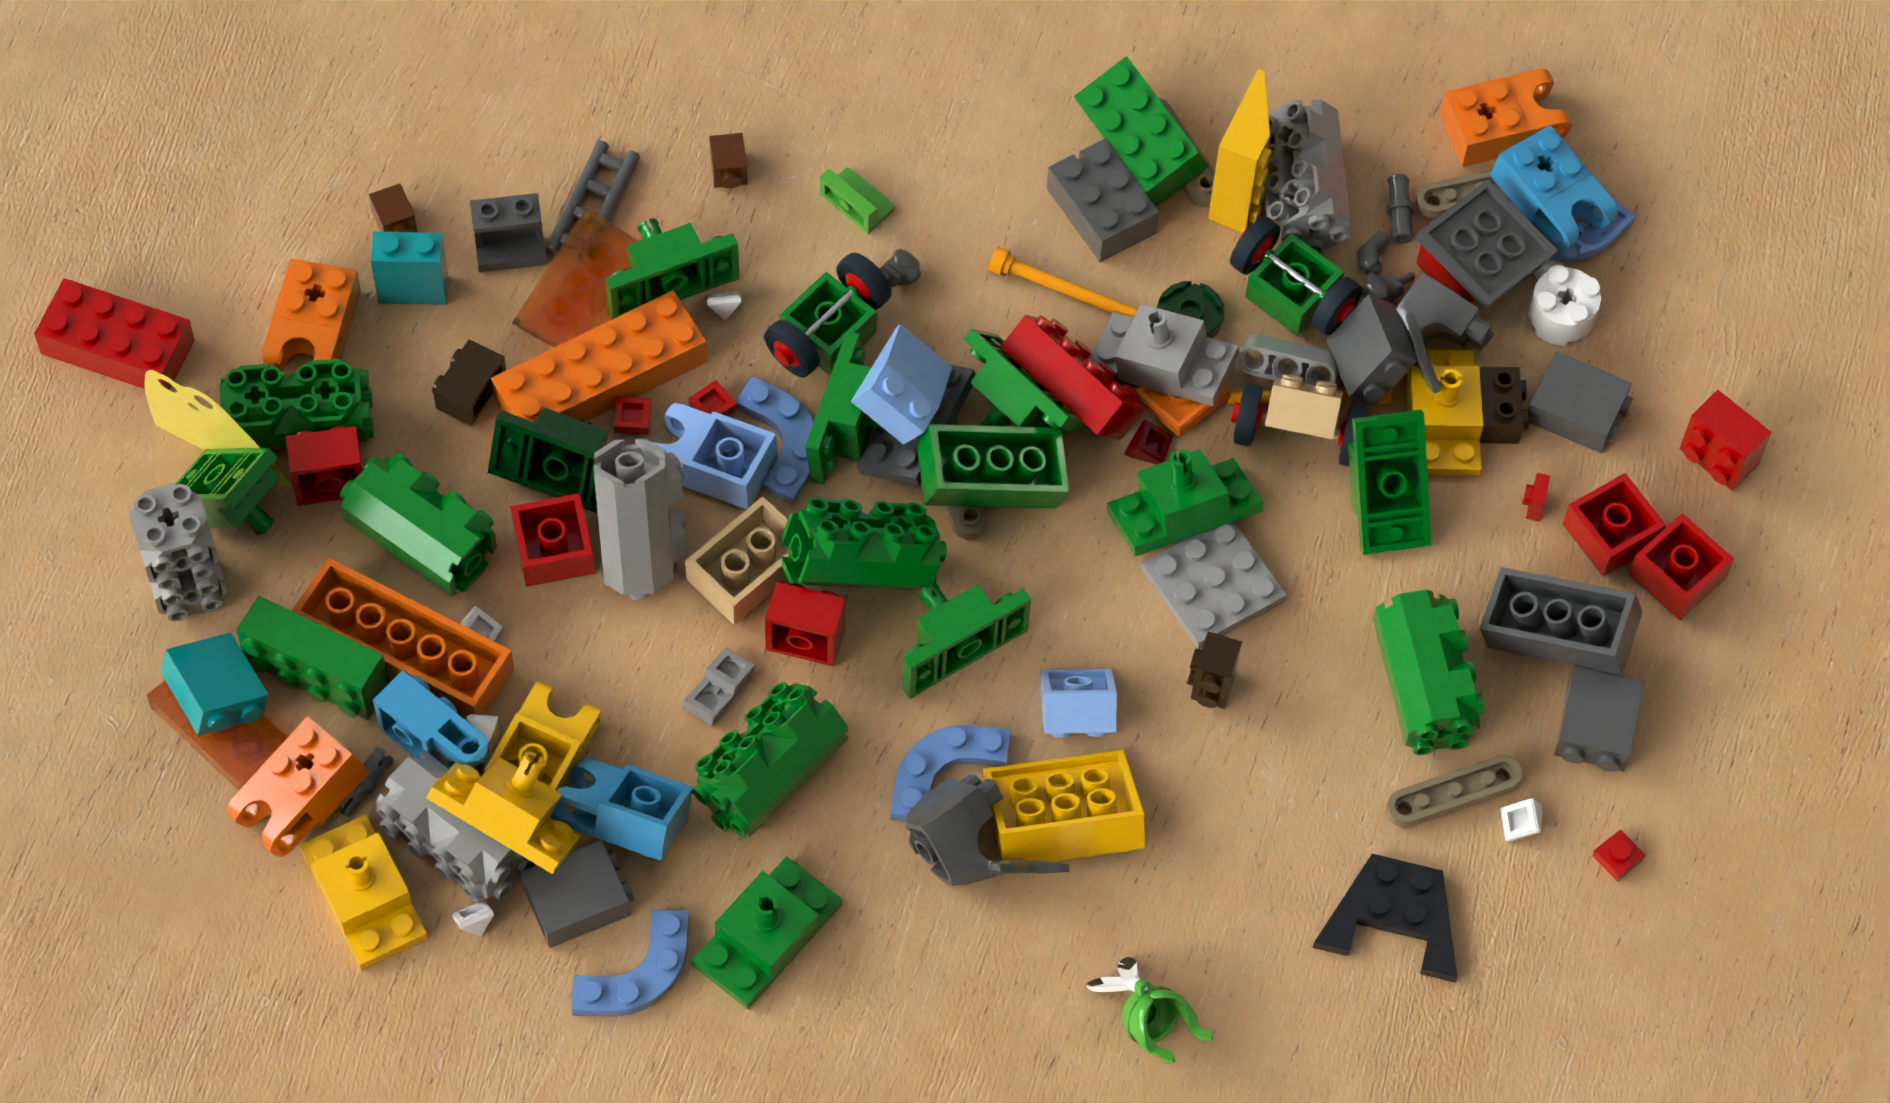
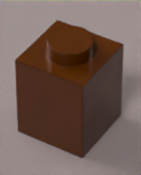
[709,133,748,188]
[369,183,417,232]

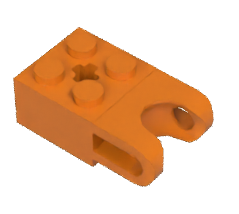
[1440,69,1572,167]
[262,258,361,371]
[228,716,370,857]

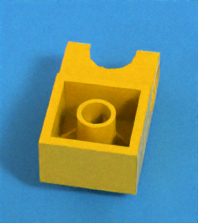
[484,681,601,791]

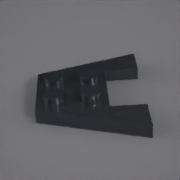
[1313,854,1457,983]

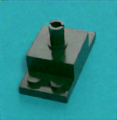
[487,408,609,513]

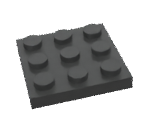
[1415,179,1558,310]

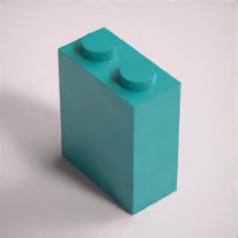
[371,232,448,305]
[160,632,268,735]

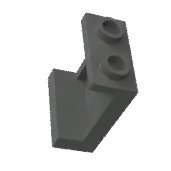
[470,193,546,272]

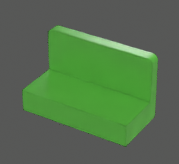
[820,168,895,234]

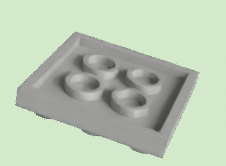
[1141,522,1287,649]

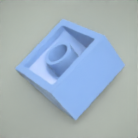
[1040,668,1117,738]

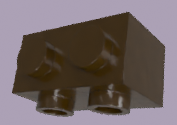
[432,339,506,426]
[1479,367,1529,444]
[1187,631,1242,709]

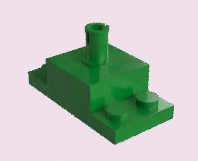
[605,218,739,320]
[963,329,1089,432]
[805,331,884,484]
[1348,410,1432,555]
[175,448,280,535]
[1107,449,1263,557]
[902,583,1031,699]
[691,856,842,1009]

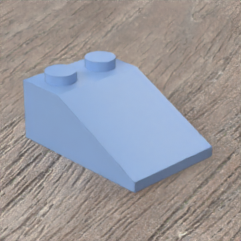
[851,324,952,445]

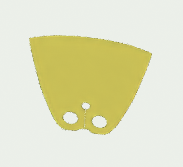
[145,370,292,488]

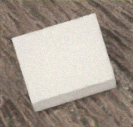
[466,714,501,759]

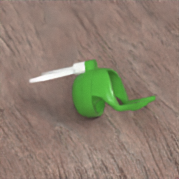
[1086,957,1213,1064]

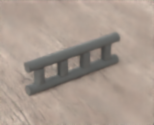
[545,140,640,265]

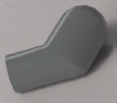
[1357,231,1390,275]

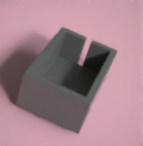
[1046,139,1159,262]

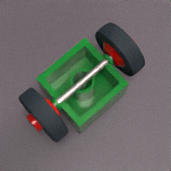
[1230,216,1363,336]
[764,253,892,377]

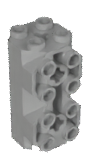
[1264,100,1351,254]
[594,439,688,600]
[130,483,228,622]
[376,750,535,902]

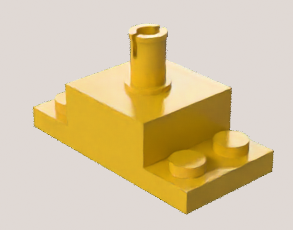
[1405,349,1483,476]
[426,752,581,874]
[300,814,428,971]

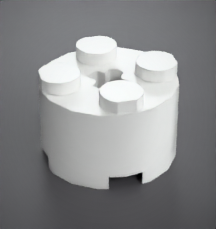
[1527,265,1601,346]

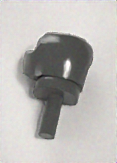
[880,249,921,287]
[1362,272,1415,303]

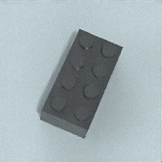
[1480,567,1643,675]

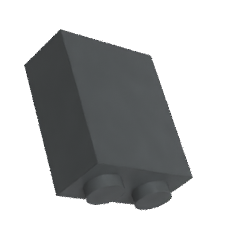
[1326,294,1417,407]
[1528,351,1633,453]
[1554,665,1644,771]
[520,840,634,948]

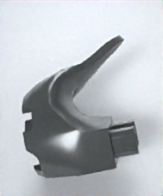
[1396,273,1494,394]
[906,774,1070,886]

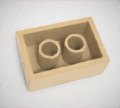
[685,496,788,625]

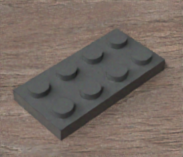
[857,364,976,487]

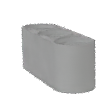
[1239,334,1338,386]

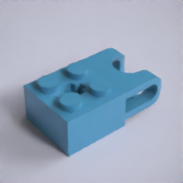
[1490,125,1618,251]
[373,670,489,776]
[550,758,693,860]

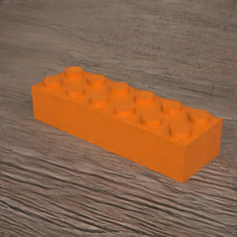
[491,290,707,422]
[292,557,514,719]

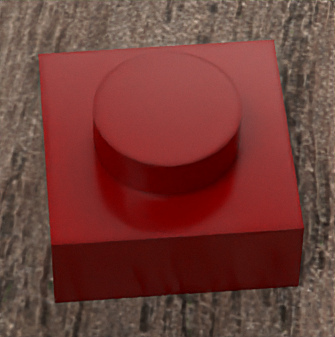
[689,380,737,416]
[614,396,651,435]
[1522,473,1550,521]
[1592,829,1645,881]

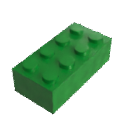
[1074,56,1209,206]
[917,424,1070,508]
[236,595,389,720]

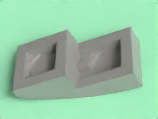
[683,647,755,726]

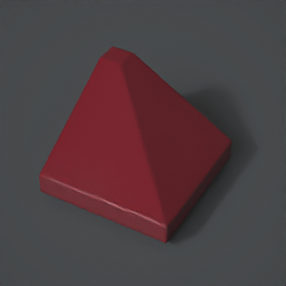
[1125,419,1173,465]

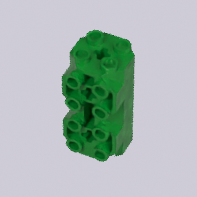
[219,359,374,449]
[340,453,497,596]
[782,497,947,590]
[1373,590,1485,756]
[692,682,848,837]

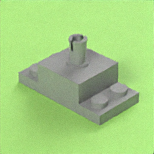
[1090,304,1240,406]

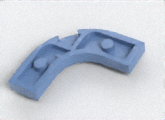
[1511,199,1636,261]
[735,376,814,505]
[890,725,1011,822]
[571,910,689,1017]

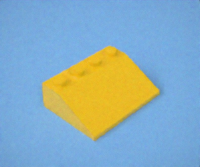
[1208,69,1272,233]
[983,749,1145,862]

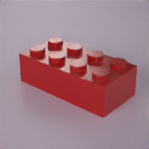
[34,278,195,390]
[1000,315,1147,439]

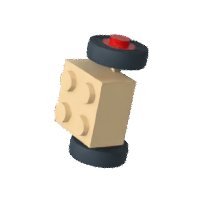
[1231,374,1368,467]

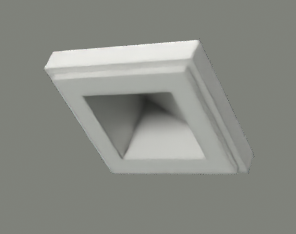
[460,606,503,641]
[1500,798,1543,842]

